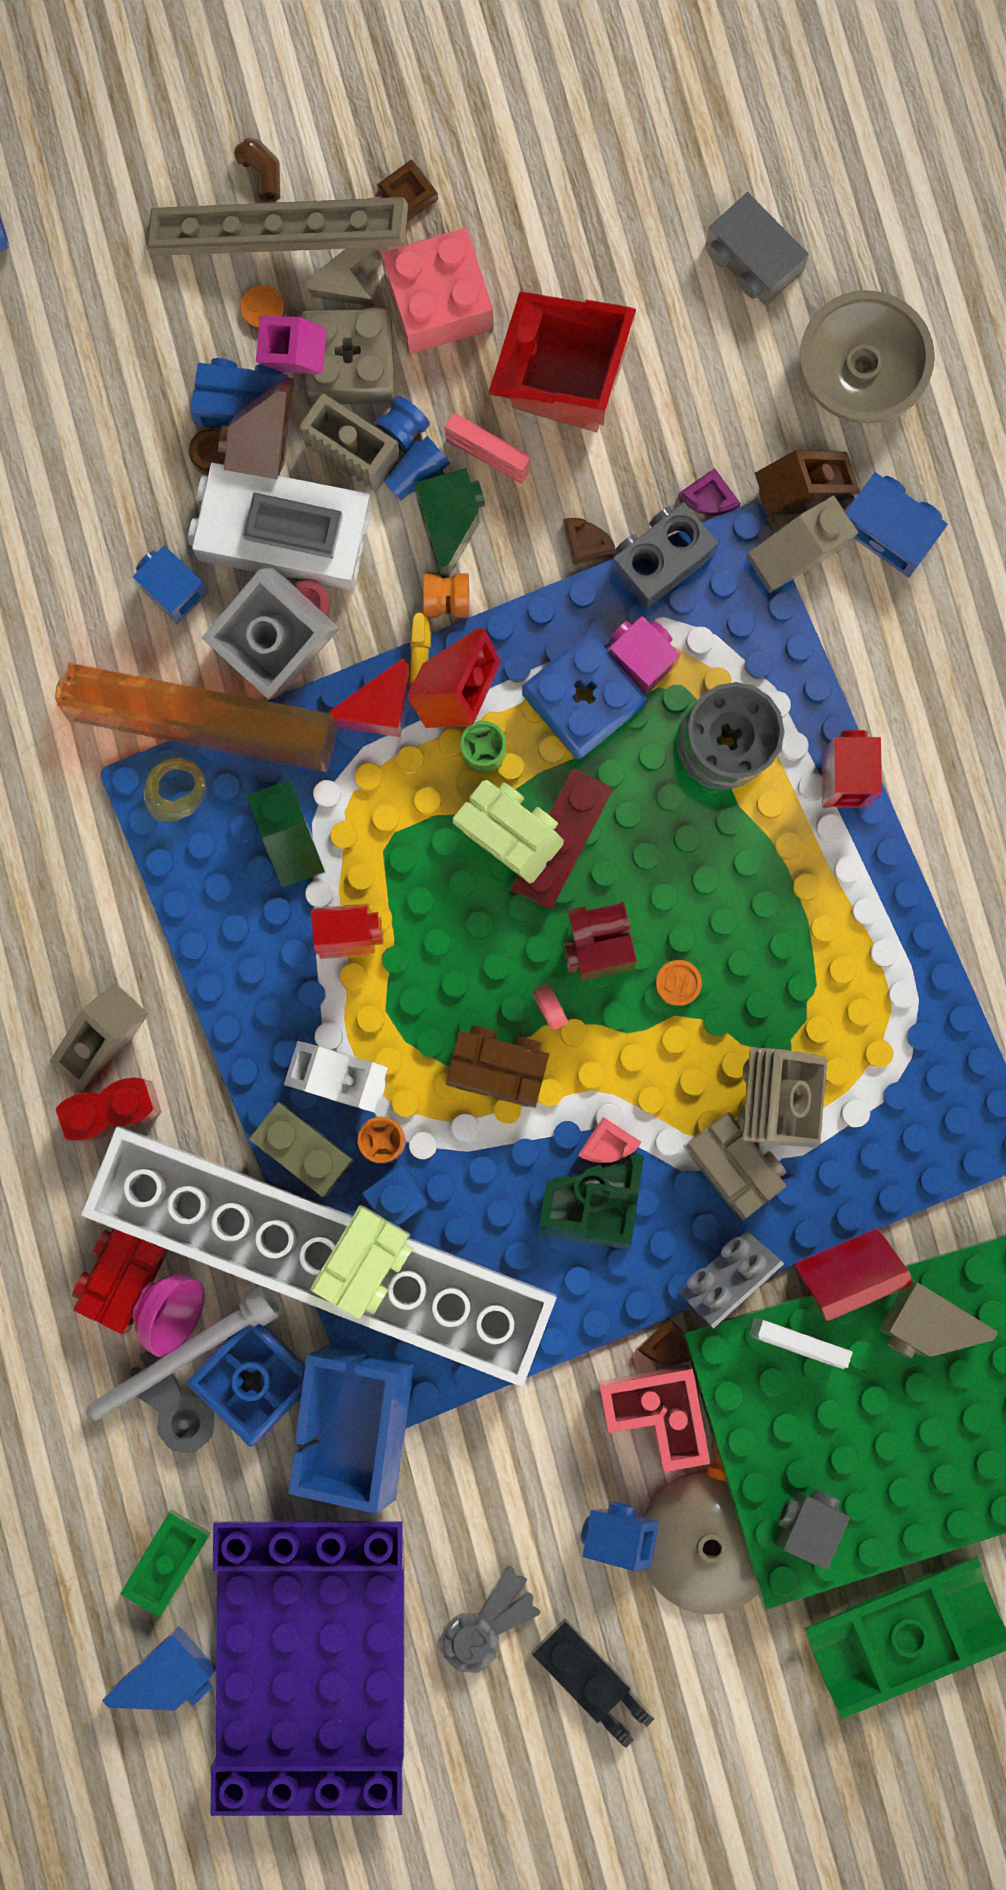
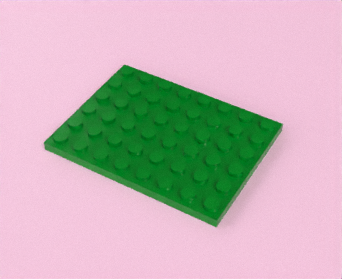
[682,1234,1006,1610]

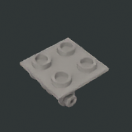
[679,1230,784,1329]

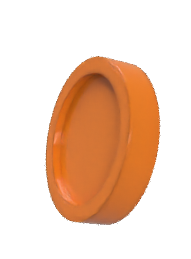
[240,285,285,330]
[656,960,702,1006]

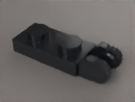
[532,1618,654,1748]

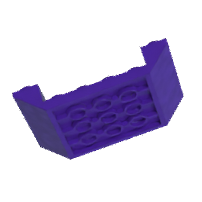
[210,1521,405,1816]

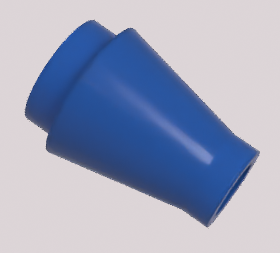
[384,436,451,501]

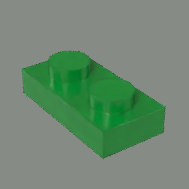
[120,1509,211,1618]

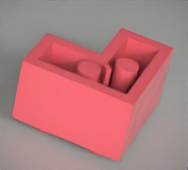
[598,1365,710,1472]

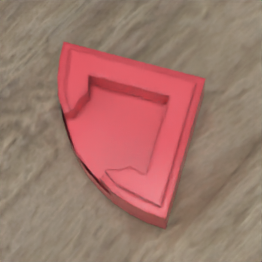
[578,1117,642,1163]

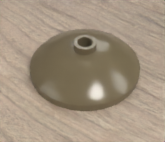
[799,290,935,423]
[643,1471,759,1614]

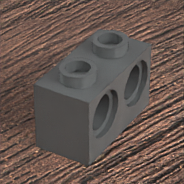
[612,502,719,610]

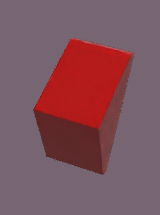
[329,659,410,737]

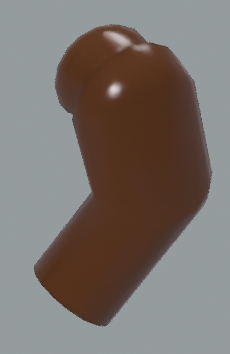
[234,138,281,201]

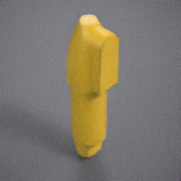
[410,613,431,687]

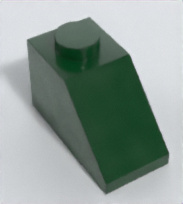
[415,468,485,578]
[247,780,326,888]

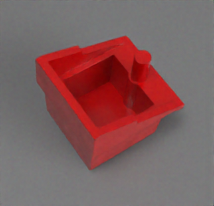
[488,291,636,433]

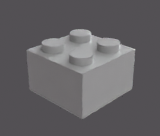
[202,567,340,700]

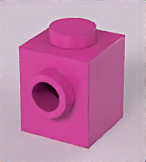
[256,316,327,374]
[609,616,681,695]

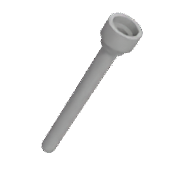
[86,1285,281,1421]

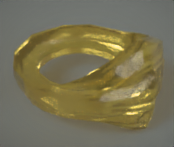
[144,758,206,822]

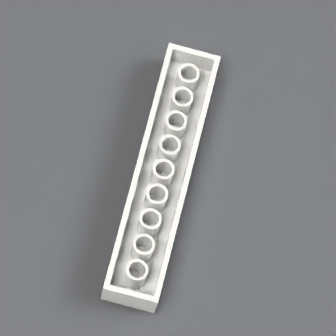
[81,1127,557,1387]

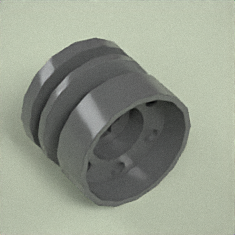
[675,682,785,791]

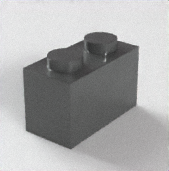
[705,192,809,306]

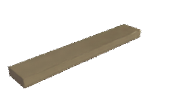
[147,197,408,256]

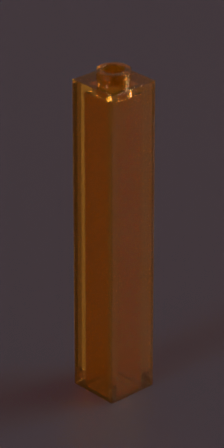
[55,663,338,772]

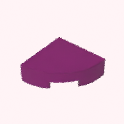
[678,468,741,516]

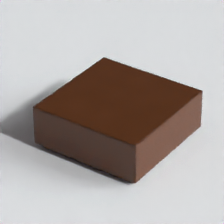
[377,159,439,222]

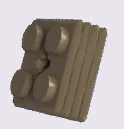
[302,307,395,406]
[739,1047,827,1148]

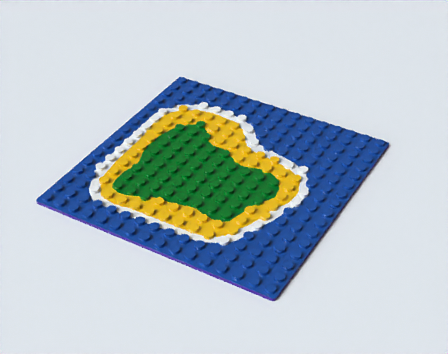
[101,502,1006,1429]

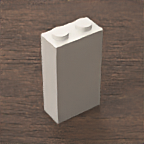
[188,463,372,591]

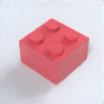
[381,227,494,354]

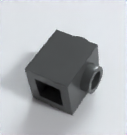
[774,1489,850,1570]

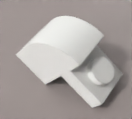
[284,1041,388,1112]

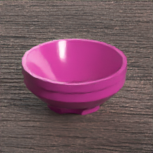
[133,1273,205,1357]

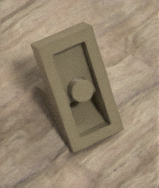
[303,247,388,306]

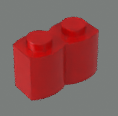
[311,903,384,959]
[55,1077,162,1142]

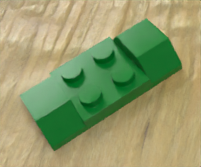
[804,1556,1006,1720]

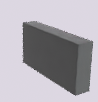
[243,492,343,559]

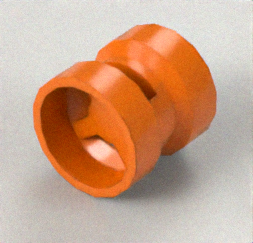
[423,573,469,619]
[358,1117,406,1164]

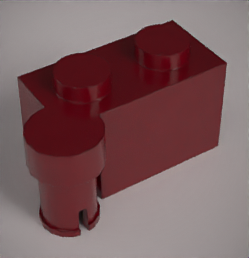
[562,901,637,982]

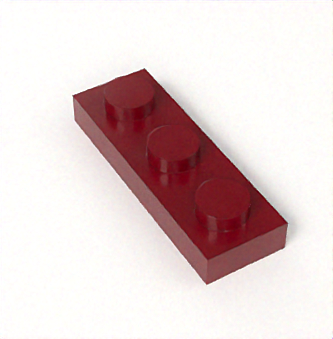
[511,768,613,911]

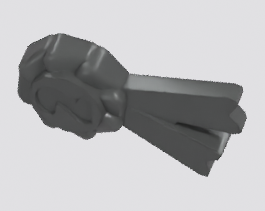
[124,1352,215,1453]
[441,1566,541,1673]

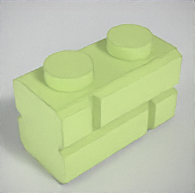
[452,779,564,884]
[310,1205,413,1319]

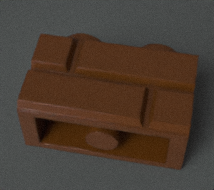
[446,1025,549,1109]

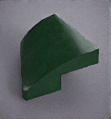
[539,1154,644,1250]

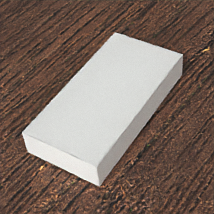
[749,1318,853,1369]

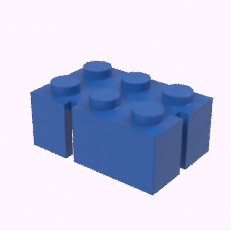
[288,1345,414,1514]

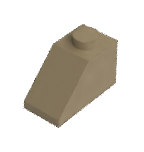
[745,495,858,593]
[50,983,149,1092]
[878,1282,998,1359]

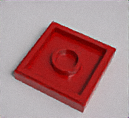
[794,1228,913,1321]

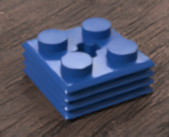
[522,632,647,759]
[187,1324,305,1447]

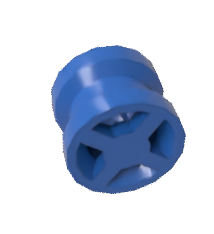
[374,395,430,453]

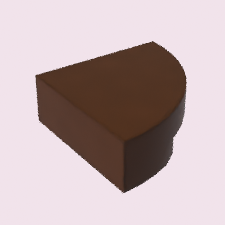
[563,518,616,565]
[636,1317,690,1364]

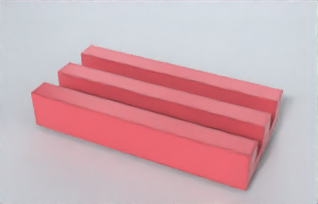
[445,414,530,484]

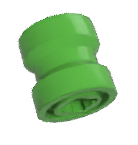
[461,721,506,773]

